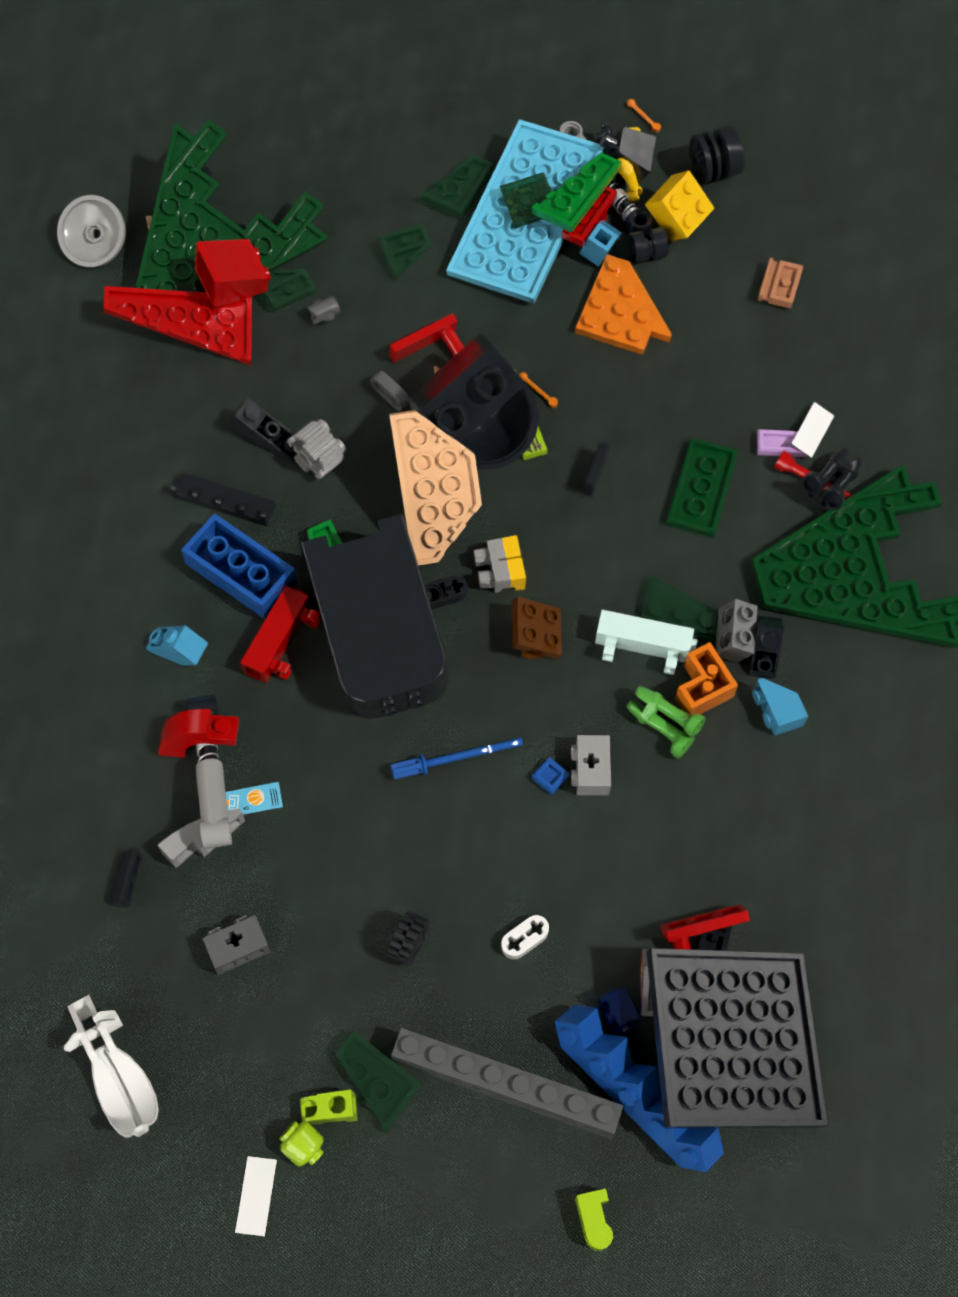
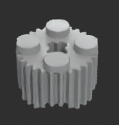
[287,419,346,479]

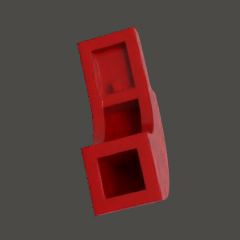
[158,709,240,758]

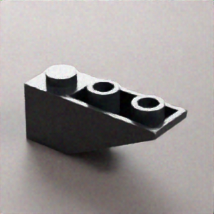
[226,398,297,463]

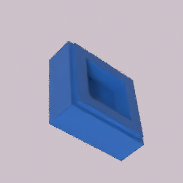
[532,757,570,795]

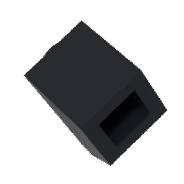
[749,616,784,678]

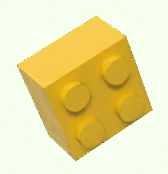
[645,171,714,242]

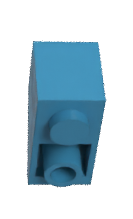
[579,220,622,267]
[146,625,208,666]
[752,678,808,736]

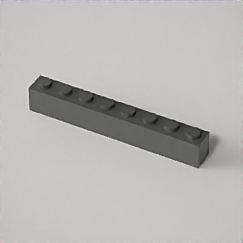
[391,1028,623,1140]

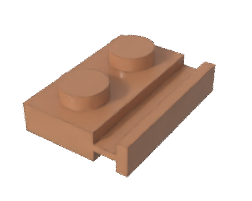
[758,258,803,309]

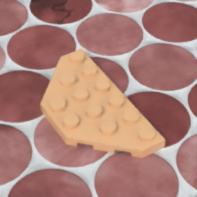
[389,410,482,566]

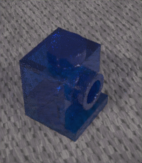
[597,986,640,1035]

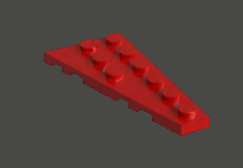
[104,286,252,365]

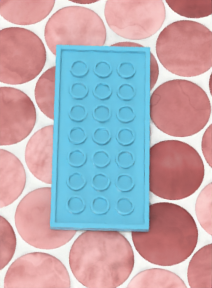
[446,119,605,304]

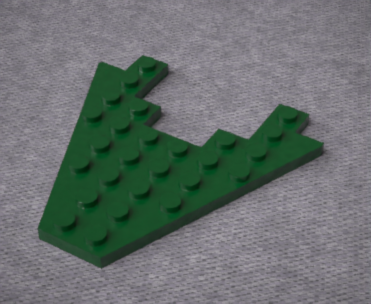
[136,119,328,293]
[751,465,958,648]

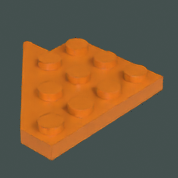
[575,254,672,355]

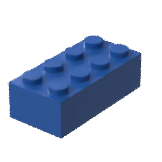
[181,513,297,619]

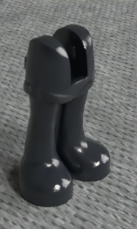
[800,448,862,510]

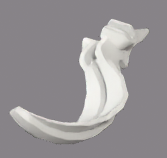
[64,995,159,1138]

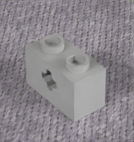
[571,735,611,795]

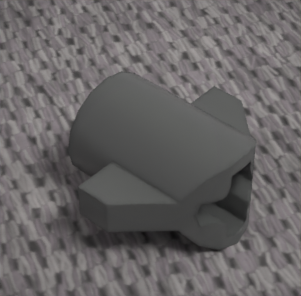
[308,296,340,325]

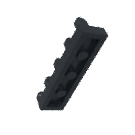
[171,472,276,527]

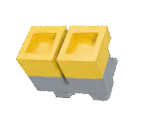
[473,535,526,593]

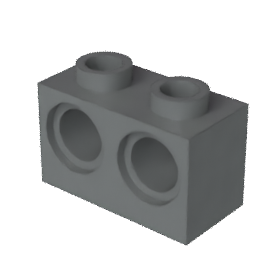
[715,599,757,663]

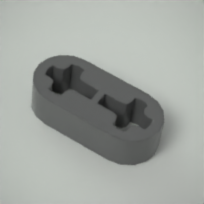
[370,371,409,411]

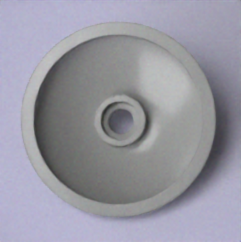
[57,195,125,268]

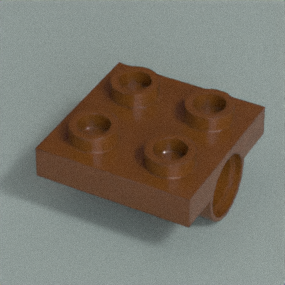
[512,597,562,659]

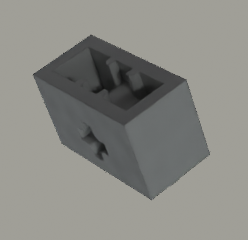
[202,915,270,975]

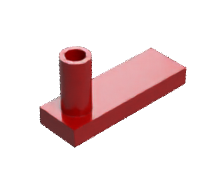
[562,187,617,247]
[389,313,464,363]
[660,904,750,950]

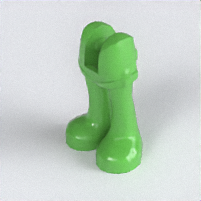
[627,686,706,759]

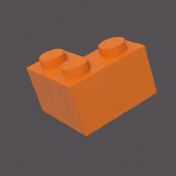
[675,642,738,715]

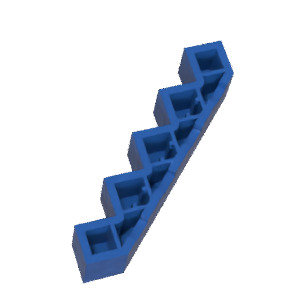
[555,1005,724,1172]

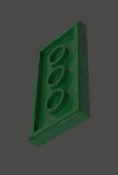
[666,438,739,538]

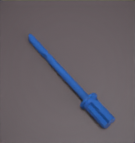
[390,737,523,780]

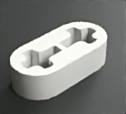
[501,915,549,959]

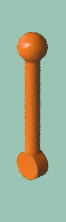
[627,99,661,133]
[519,372,558,408]

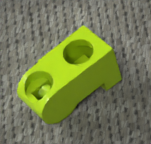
[300,1090,358,1125]
[575,1188,613,1251]

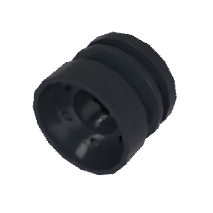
[689,126,744,184]

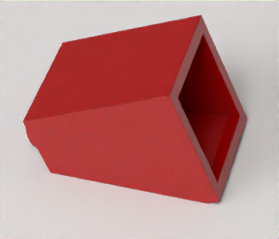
[195,239,271,309]

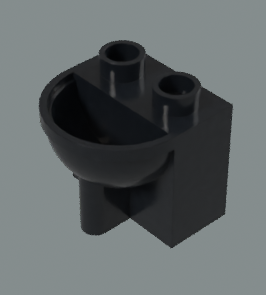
[407,333,539,470]

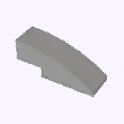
[158,808,245,868]

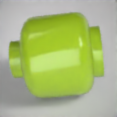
[279,1121,324,1166]

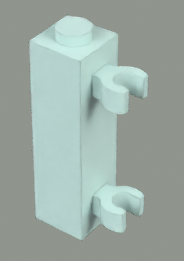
[595,610,697,675]

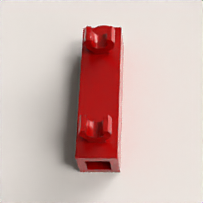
[240,585,321,683]

